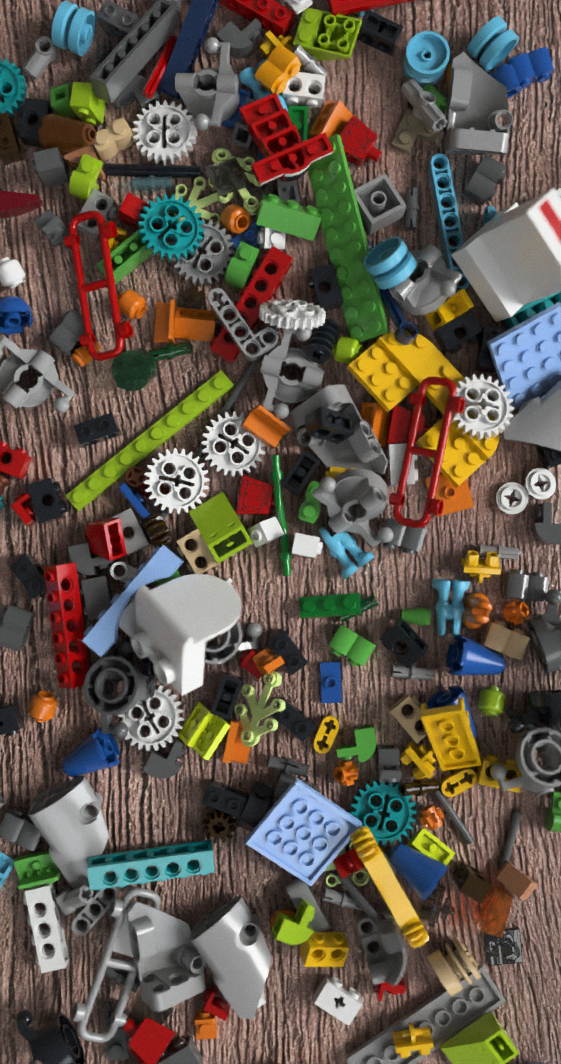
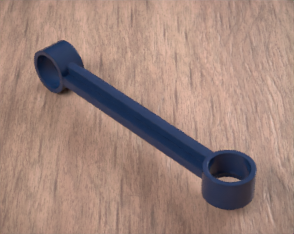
[366,238,418,345]

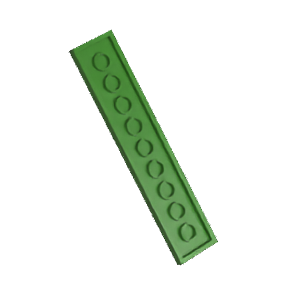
[308,134,390,344]

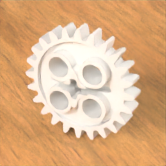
[132,100,198,165]
[259,299,326,330]
[451,374,514,440]
[201,411,266,477]
[143,448,210,514]
[118,684,184,751]

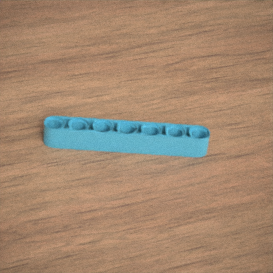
[428,154,470,293]

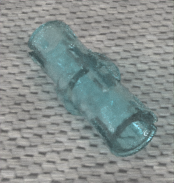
[132,175,173,192]

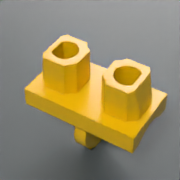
[260,30,294,58]
[461,550,501,583]
[399,740,436,779]
[392,1022,434,1058]

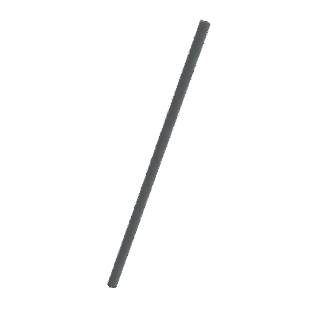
[159,325,280,519]

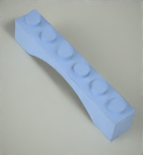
[82,545,184,657]

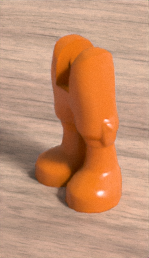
[462,592,493,630]

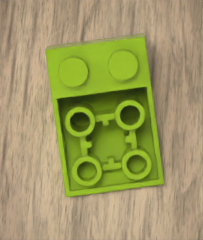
[293,8,362,61]
[189,492,253,564]
[440,1011,519,1064]

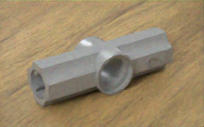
[401,79,448,132]

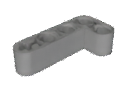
[208,288,278,361]

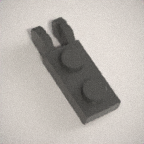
[103,1000,129,1061]

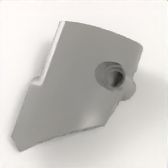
[445,52,513,155]
[504,380,561,452]
[289,384,388,474]
[28,776,110,888]
[190,896,272,1020]
[127,901,206,1011]
[356,905,406,986]

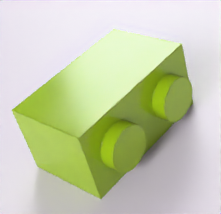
[70,82,106,127]

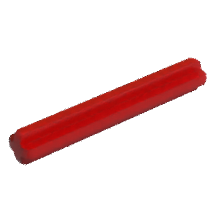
[142,36,178,99]

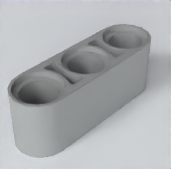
[285,878,331,932]
[71,887,121,936]

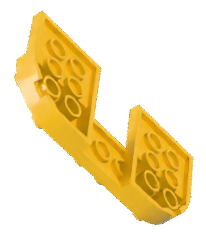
[347,330,500,488]

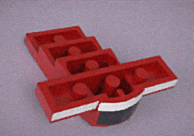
[239,92,334,186]

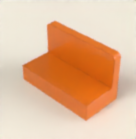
[308,100,353,138]
[154,299,177,344]
[174,307,217,341]
[360,403,392,447]
[241,405,291,449]
[222,719,250,764]

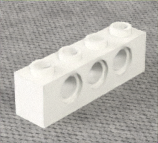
[23,883,70,973]

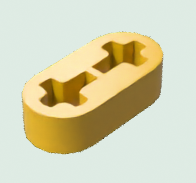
[313,715,339,754]
[440,767,477,797]

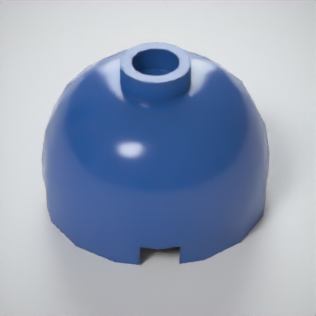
[0,296,33,334]

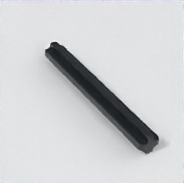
[103,163,202,178]

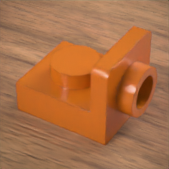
[252,647,285,675]
[194,1008,217,1040]

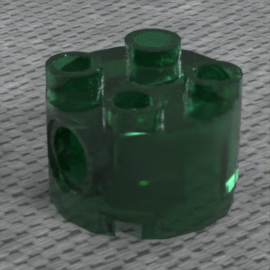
[112,348,157,391]

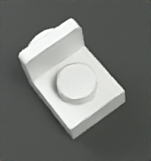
[257,227,286,249]

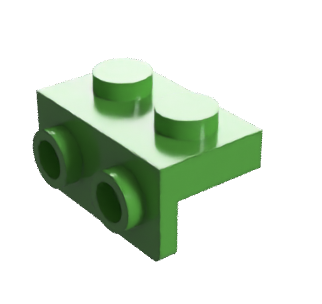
[14,850,61,890]

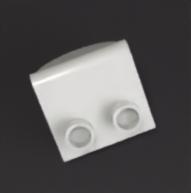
[130,574,241,696]

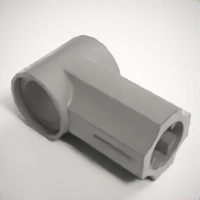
[22,36,58,80]
[54,885,94,916]

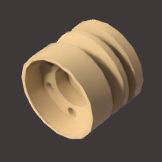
[427,937,481,997]

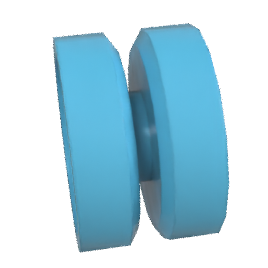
[51,0,96,57]
[467,16,519,72]
[403,31,450,87]
[363,236,417,290]

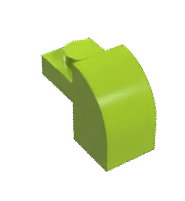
[69,153,103,202]
[271,898,315,945]

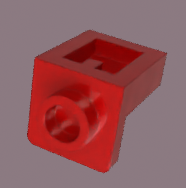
[11,493,36,526]
[239,649,262,680]
[333,848,365,879]
[373,977,406,1001]
[202,984,230,1021]

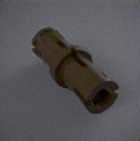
[398,779,439,797]

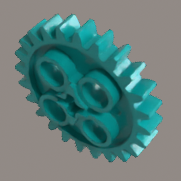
[0,58,28,117]
[138,194,205,262]
[350,779,417,846]

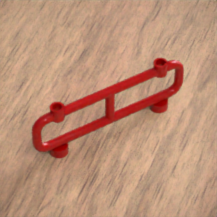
[64,210,133,361]
[389,377,465,528]

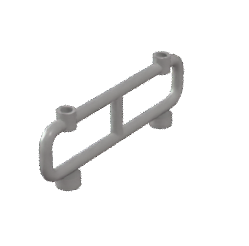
[71,887,161,1043]

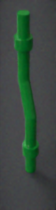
[270,455,292,576]

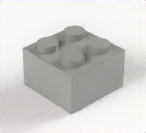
[354,173,406,235]

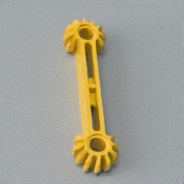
[350,826,429,949]

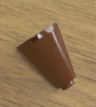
[38,114,97,155]

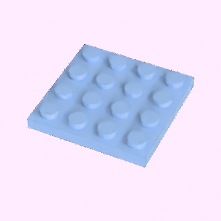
[487,302,561,411]
[245,778,362,886]

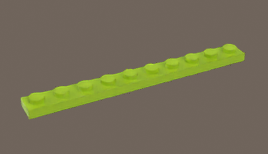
[65,370,234,512]

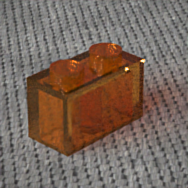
[477,885,513,938]

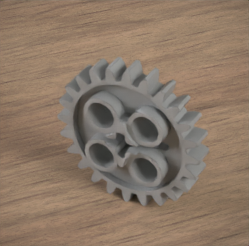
[171,218,235,286]

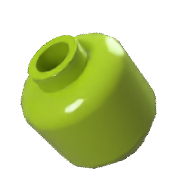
[331,336,362,364]
[477,686,506,717]

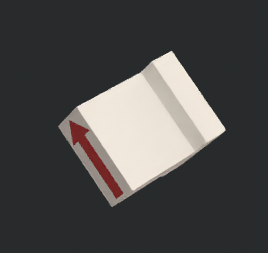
[451,188,561,322]

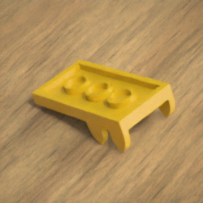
[420,697,482,771]

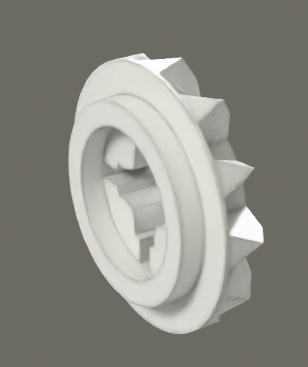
[524,468,556,500]
[496,482,528,514]

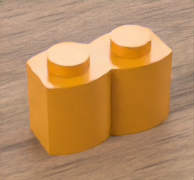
[254,44,301,95]

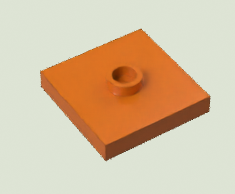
[424,474,474,518]

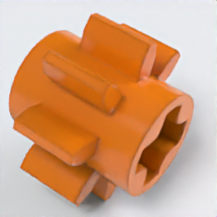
[503,599,529,625]
[333,760,359,786]
[418,804,445,830]

